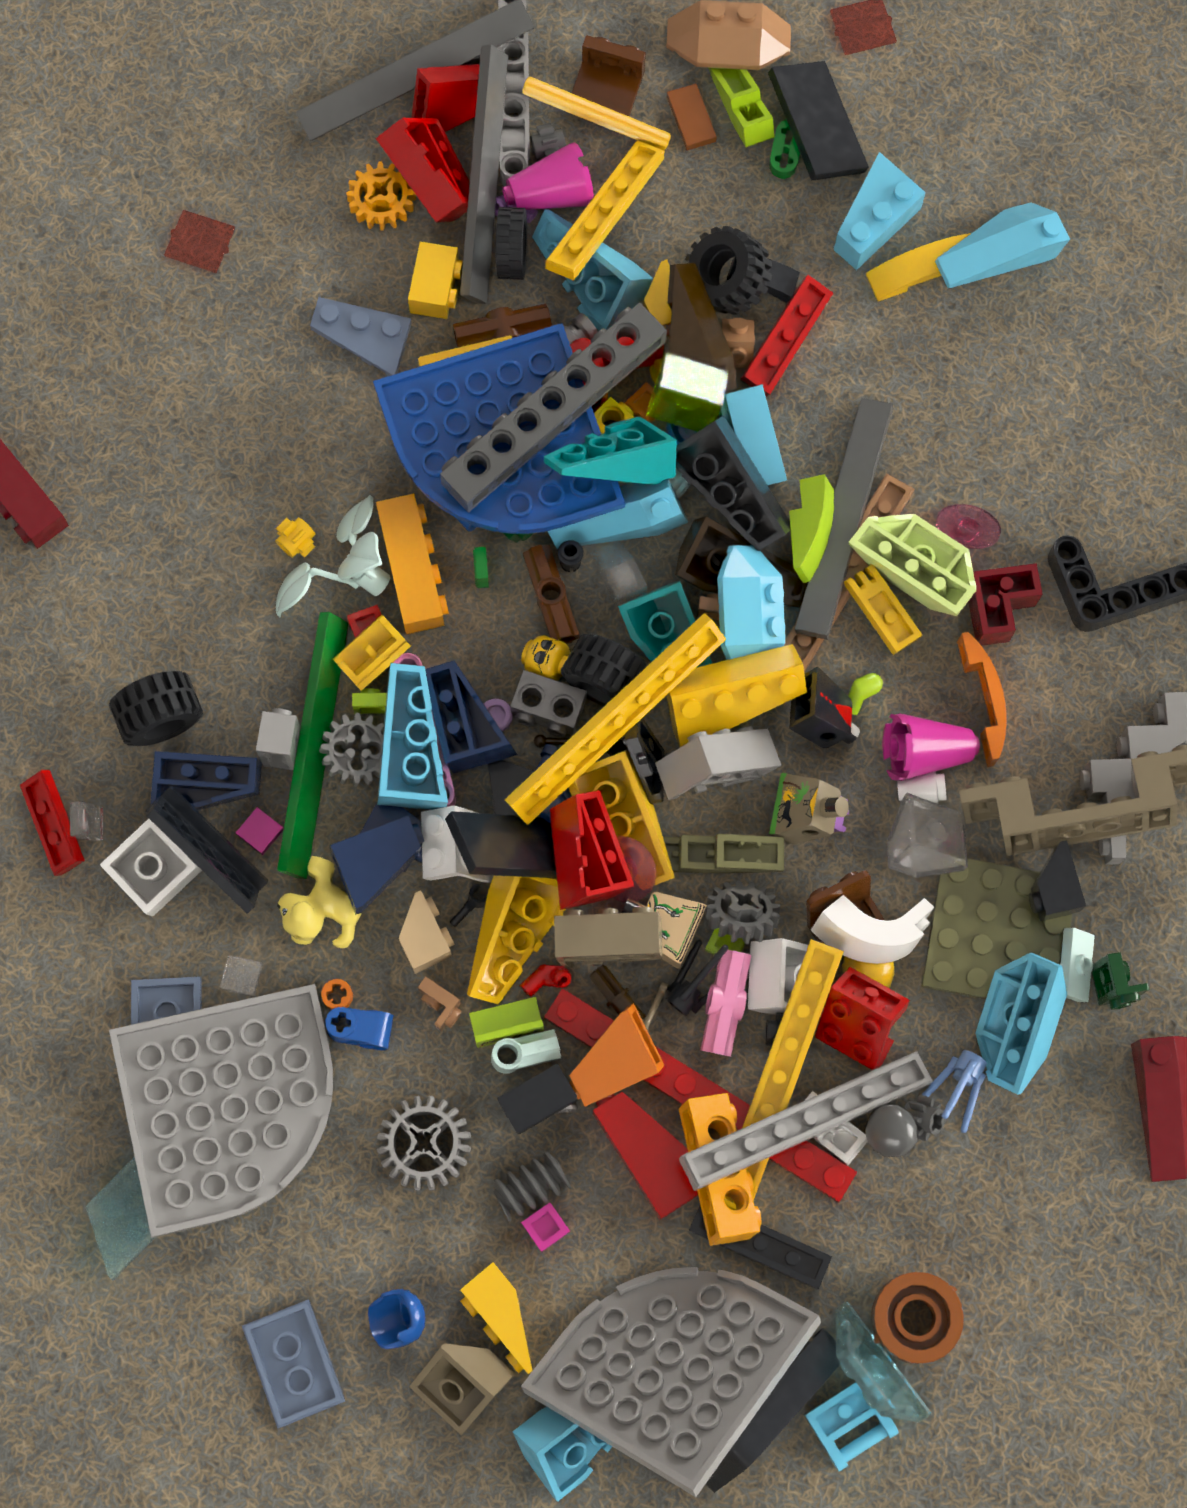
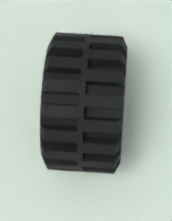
[685,226,772,315]
[560,634,648,707]
[109,671,203,746]

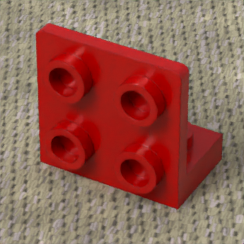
[815,967,910,1070]

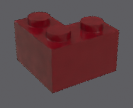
[968,563,1043,646]

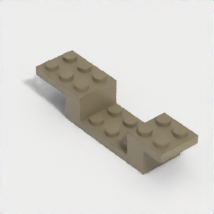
[959,745,1187,856]

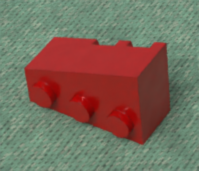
[550,790,634,910]

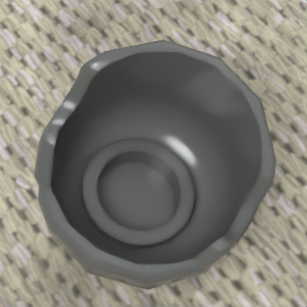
[865,1104,918,1157]

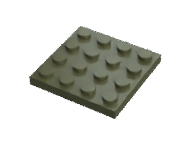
[921,854,1072,999]

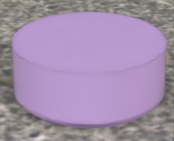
[484,699,512,732]

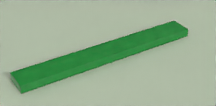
[277,612,349,879]

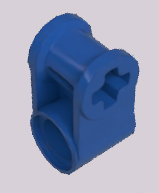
[325,1007,394,1051]

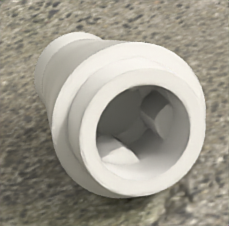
[897,771,947,804]

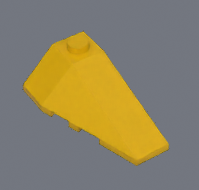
[467,876,566,1005]

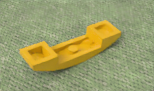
[866,233,971,302]

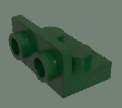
[1091,952,1150,1010]

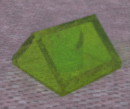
[646,352,728,432]

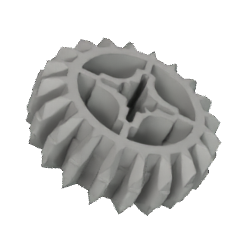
[377,1096,471,1191]

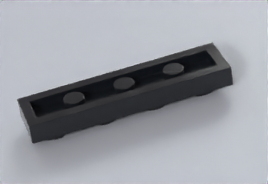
[689,1205,832,1290]

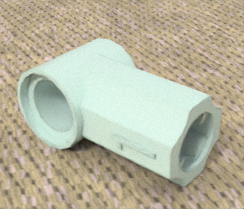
[491,1029,561,1074]

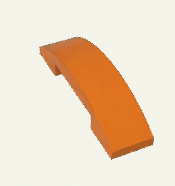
[957,632,1007,767]

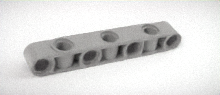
[497,0,530,186]

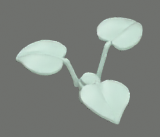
[276,495,390,617]

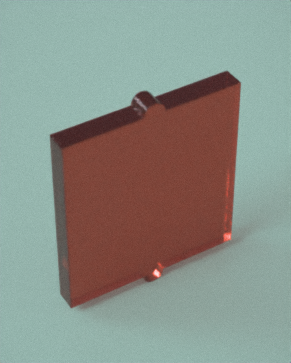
[830,0,897,55]
[164,210,235,273]

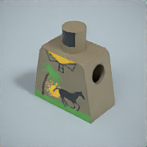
[769,773,849,844]

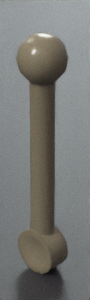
[643,982,669,1030]

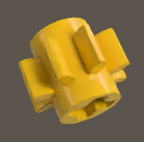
[275,517,316,558]

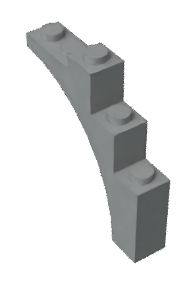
[1079,692,1187,865]

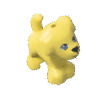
[277,856,362,948]

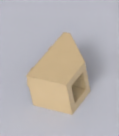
[399,890,455,974]

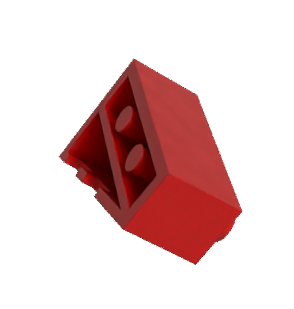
[375,118,470,223]

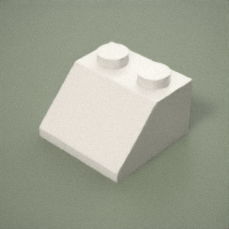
[748,938,824,1017]

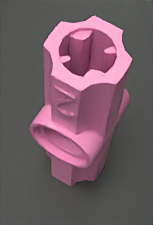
[701,950,751,1057]

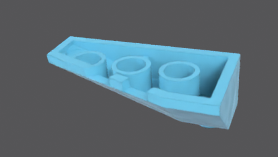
[935,202,1070,289]
[532,209,654,331]

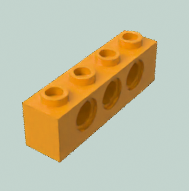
[679,1093,761,1246]

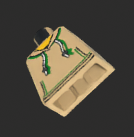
[622,892,707,969]

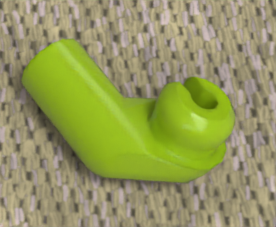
[848,673,883,715]

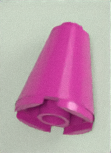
[502,142,594,210]
[882,713,980,781]

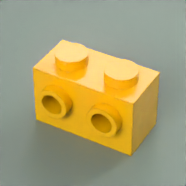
[408,241,463,319]

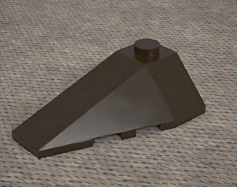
[663,263,737,399]
[675,516,808,608]

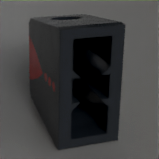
[789,666,860,748]

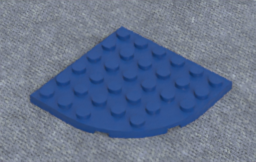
[373,323,625,534]

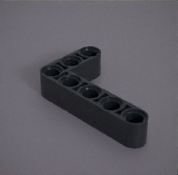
[1048,535,1187,632]
[706,1328,849,1493]

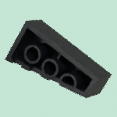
[676,415,791,551]

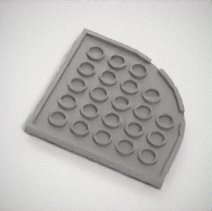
[109,984,333,1238]
[521,1267,821,1497]

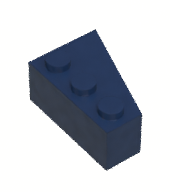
[425,661,518,773]
[150,751,262,811]

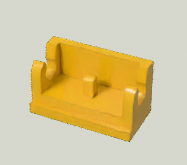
[333,615,411,691]

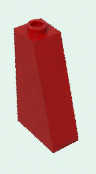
[592,1092,698,1220]

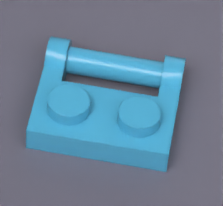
[804,1376,899,1472]

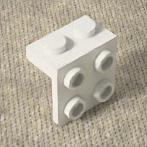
[421,805,494,883]

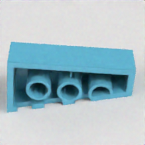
[377,663,448,810]

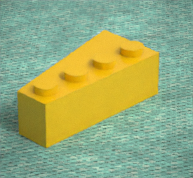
[666,644,807,748]

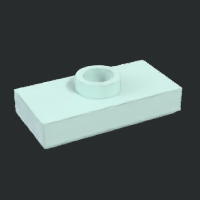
[1060,928,1094,1002]

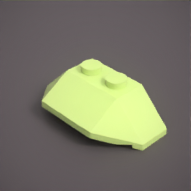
[848,514,976,616]

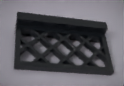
[146,785,268,914]

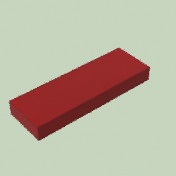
[20,770,85,876]

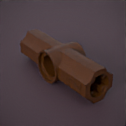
[453,304,552,348]
[523,544,580,644]

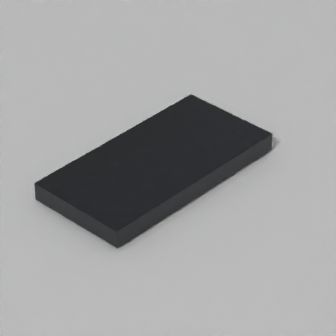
[768,61,869,181]
[445,811,557,878]

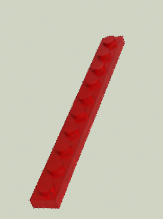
[544,988,857,1203]

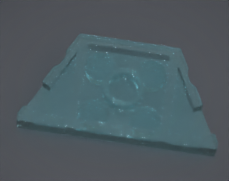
[85,1156,155,1281]
[836,1301,932,1423]

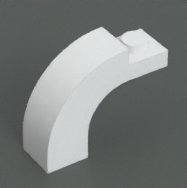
[811,895,934,964]

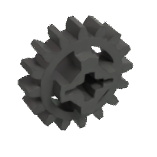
[705,880,780,944]

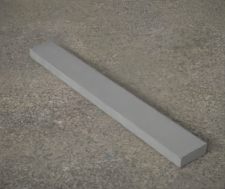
[679,1051,933,1191]

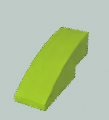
[708,67,775,147]
[789,474,834,583]

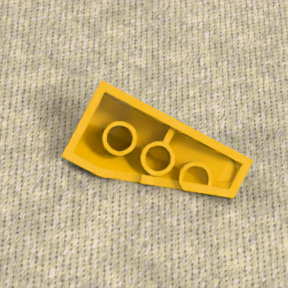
[569,750,675,890]

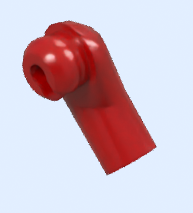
[519,964,572,998]

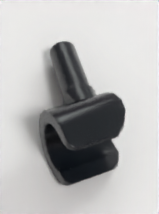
[449,884,487,927]

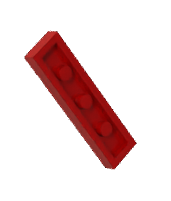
[740,275,833,397]

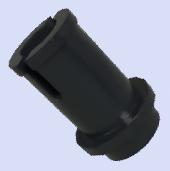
[557,540,584,572]

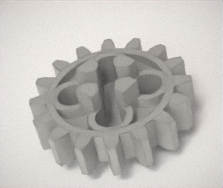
[319,713,384,787]

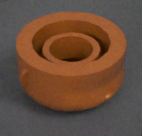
[871,1272,964,1364]

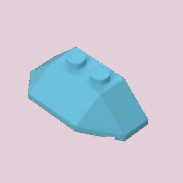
[717,545,785,660]
[975,952,1067,1095]

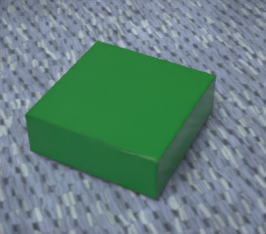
[473,547,489,588]

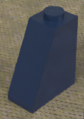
[330,816,424,915]

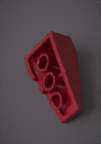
[1131,1036,1187,1182]

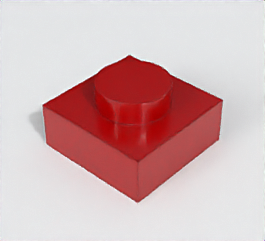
[347,604,382,638]

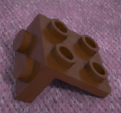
[572,35,646,117]
[806,870,885,944]

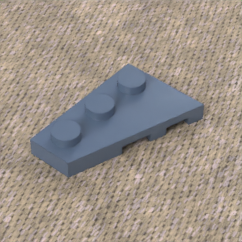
[310,297,412,376]

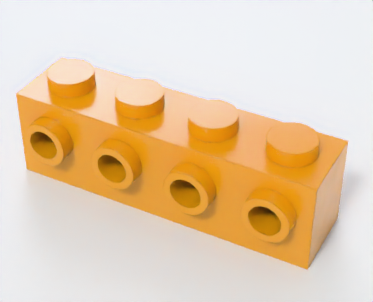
[376,494,449,634]

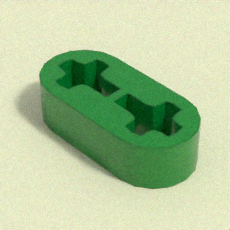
[769,119,800,179]

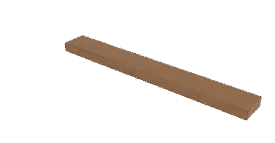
[783,473,915,706]

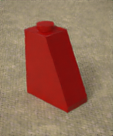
[411,64,480,132]

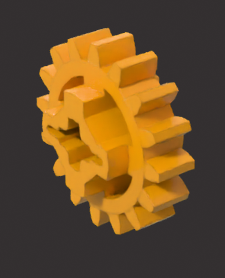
[346,161,416,231]

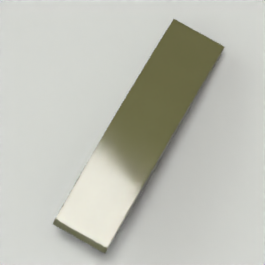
[663,834,784,873]

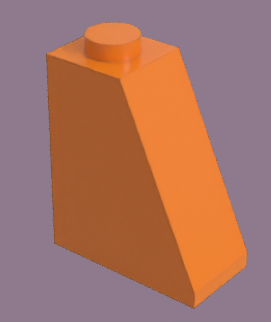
[569,1003,664,1107]

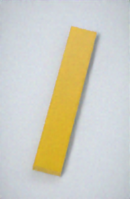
[545,140,665,281]

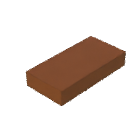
[667,84,717,150]

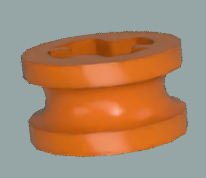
[321,979,353,1010]

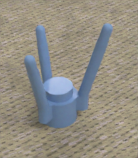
[922,1050,987,1133]

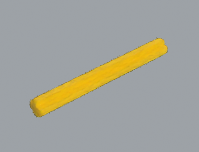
[522,76,671,150]

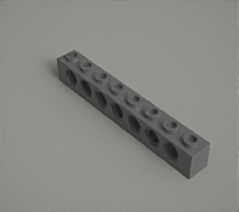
[440,302,667,513]

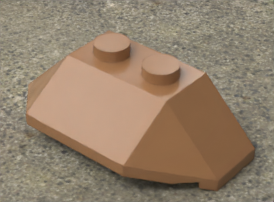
[666,0,791,70]

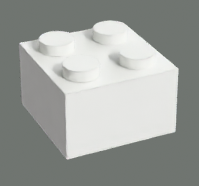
[100,819,202,916]

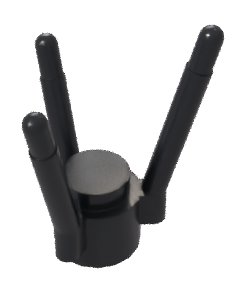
[665,940,728,1016]

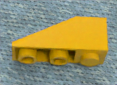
[460,1262,533,1375]

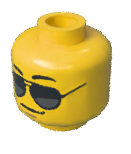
[521,635,570,681]

